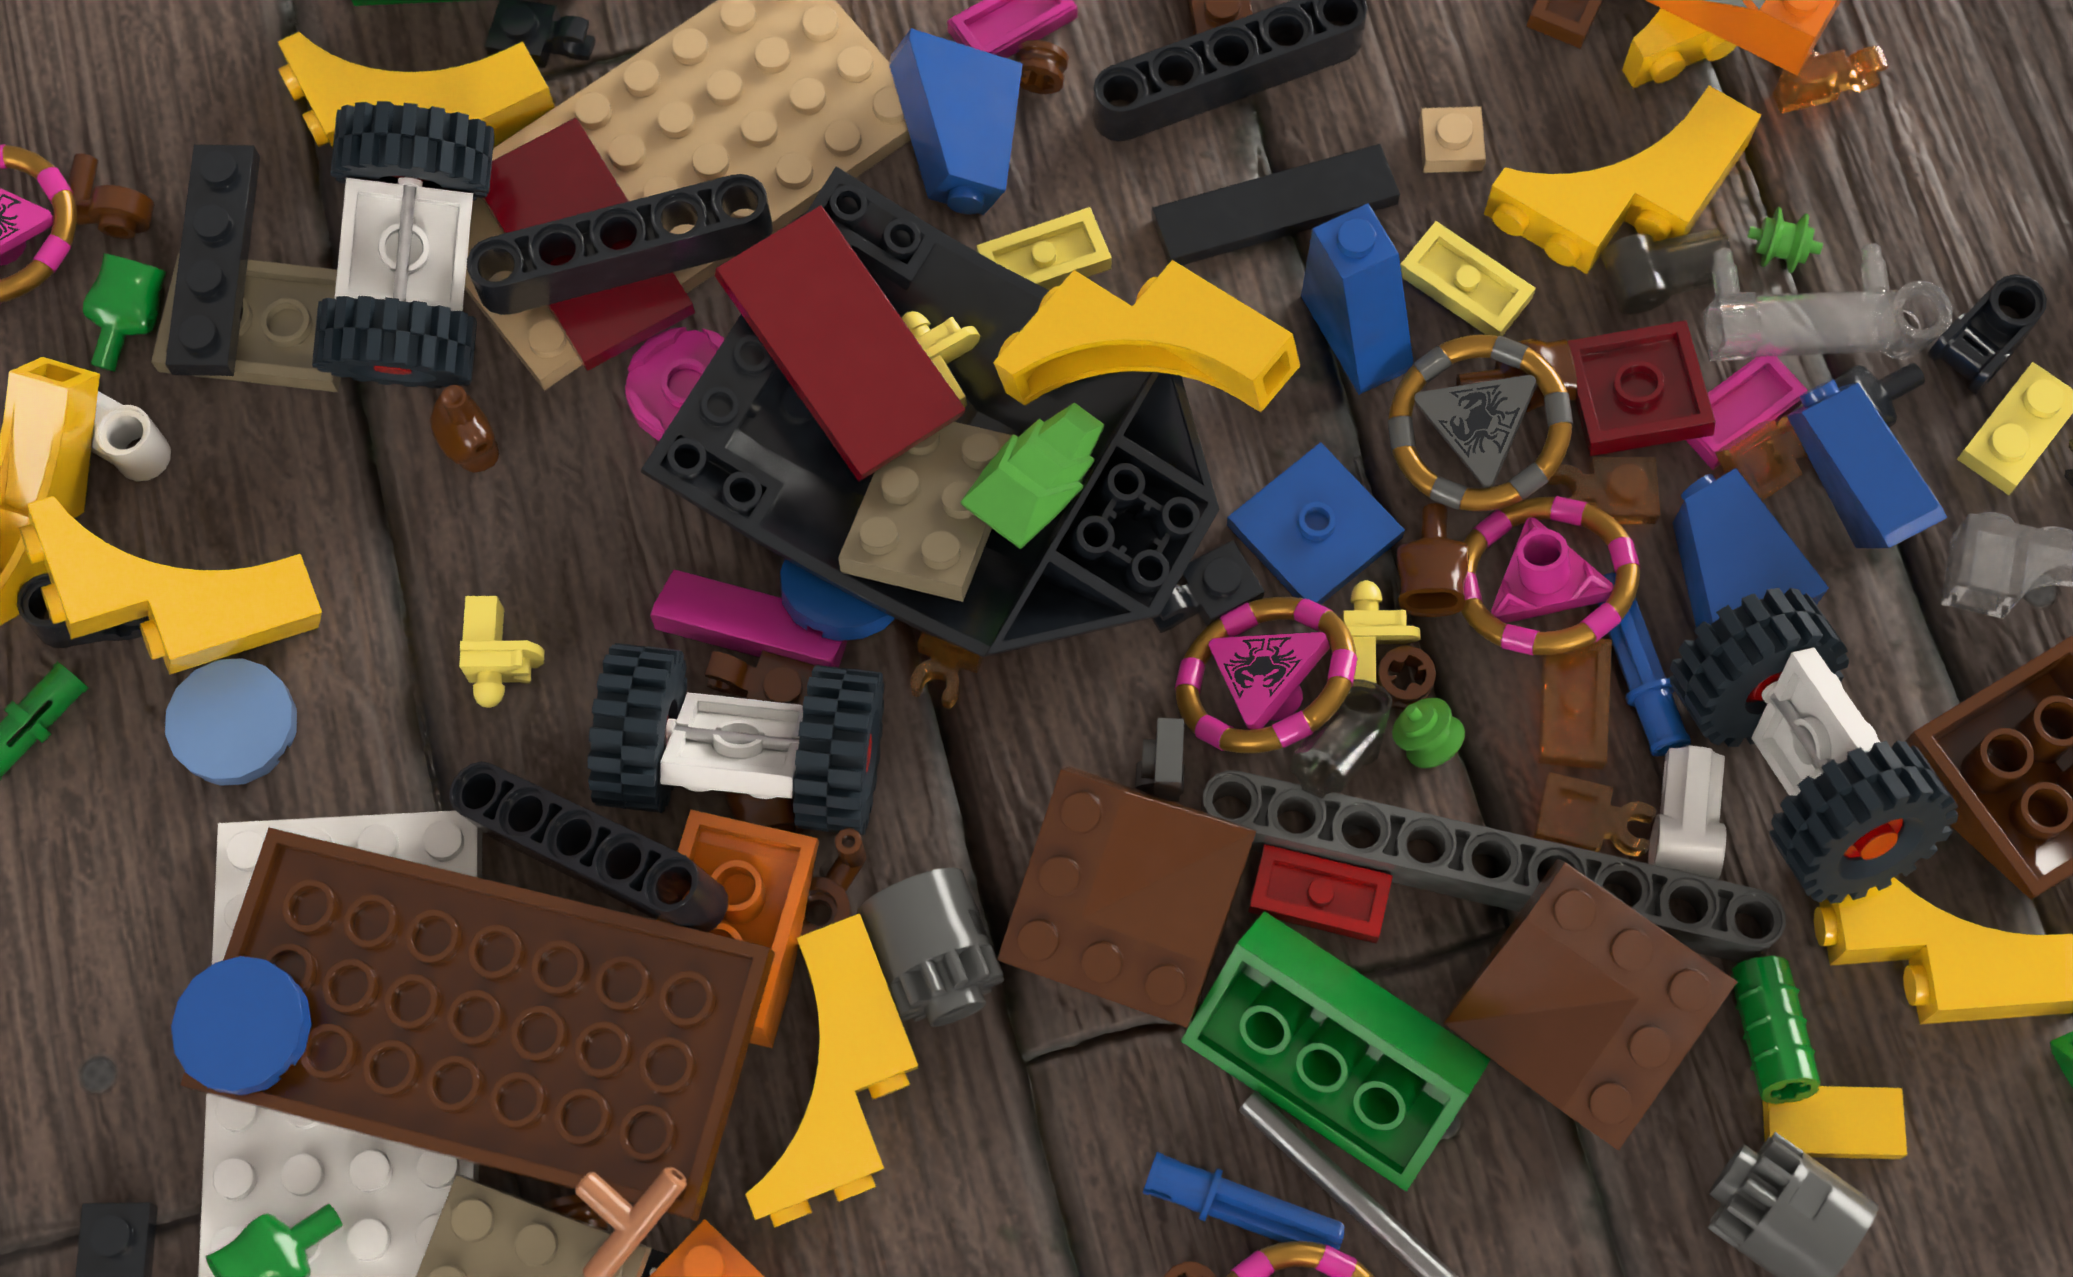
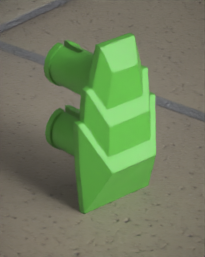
[960,402,1104,549]

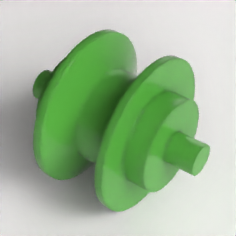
[1747,207,1823,274]
[1392,698,1465,768]

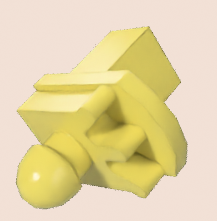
[901,311,981,407]
[1340,580,1421,693]
[459,596,545,708]

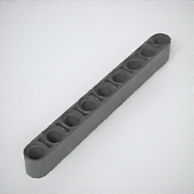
[1201,770,1786,962]

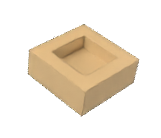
[1419,107,1486,173]

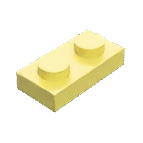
[976,207,1112,290]
[1400,221,1536,336]
[1957,362,2073,495]

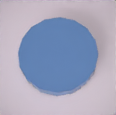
[165,658,297,786]

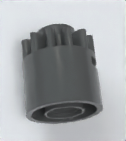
[857,868,1004,1027]
[1708,1132,1879,1277]

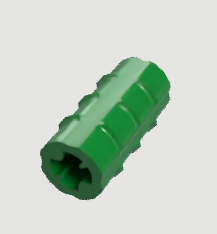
[1730,956,1821,1104]

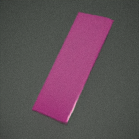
[650,569,848,667]

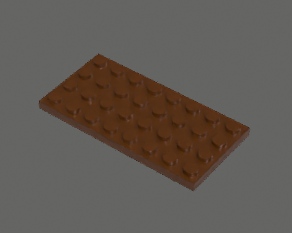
[180,827,775,1221]

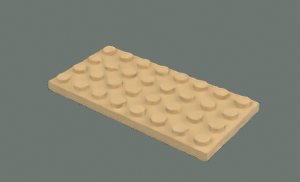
[464,0,911,391]

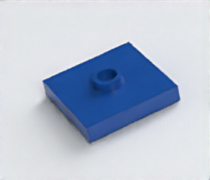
[1226,442,1405,605]

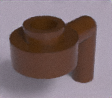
[68,153,155,239]
[800,828,866,936]

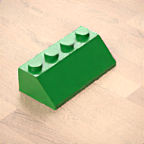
[1181,911,1491,1192]

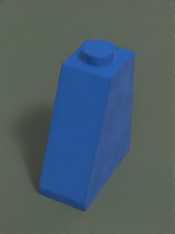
[889,28,1023,215]
[1301,203,1414,395]
[1787,379,1947,548]
[1672,468,1829,628]

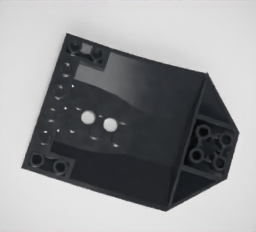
[641,166,1220,657]

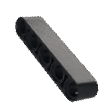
[1093,0,1368,142]
[467,174,773,315]
[449,761,728,933]

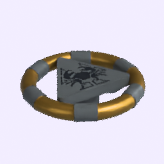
[1387,335,1573,511]

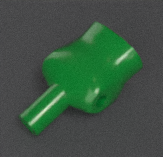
[83,253,167,372]
[205,1203,343,1277]

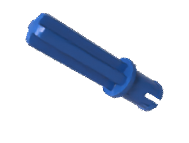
[1597,572,1691,757]
[1142,1151,1345,1250]

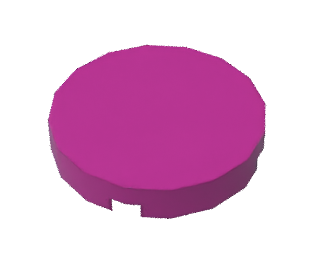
[625,327,725,441]

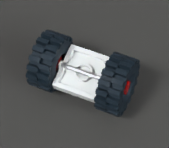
[312,101,495,388]
[1669,588,1959,903]
[588,643,884,836]

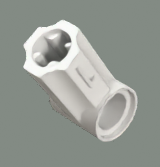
[91,391,171,482]
[1648,745,1726,880]

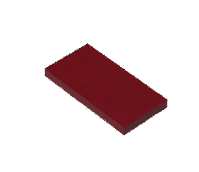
[482,117,695,371]
[714,205,966,482]

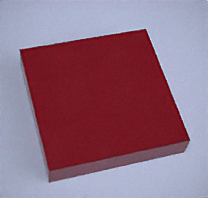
[1567,320,1716,456]

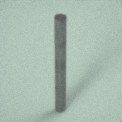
[1238,1091,1458,1277]

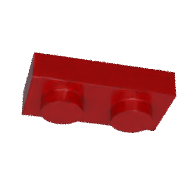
[1248,844,1393,944]

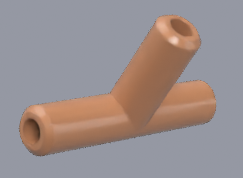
[575,1167,687,1277]

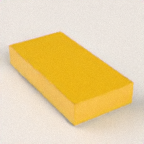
[1762,1086,1907,1159]

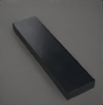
[1152,144,1400,265]

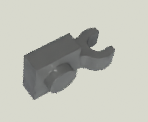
[1135,718,1185,801]

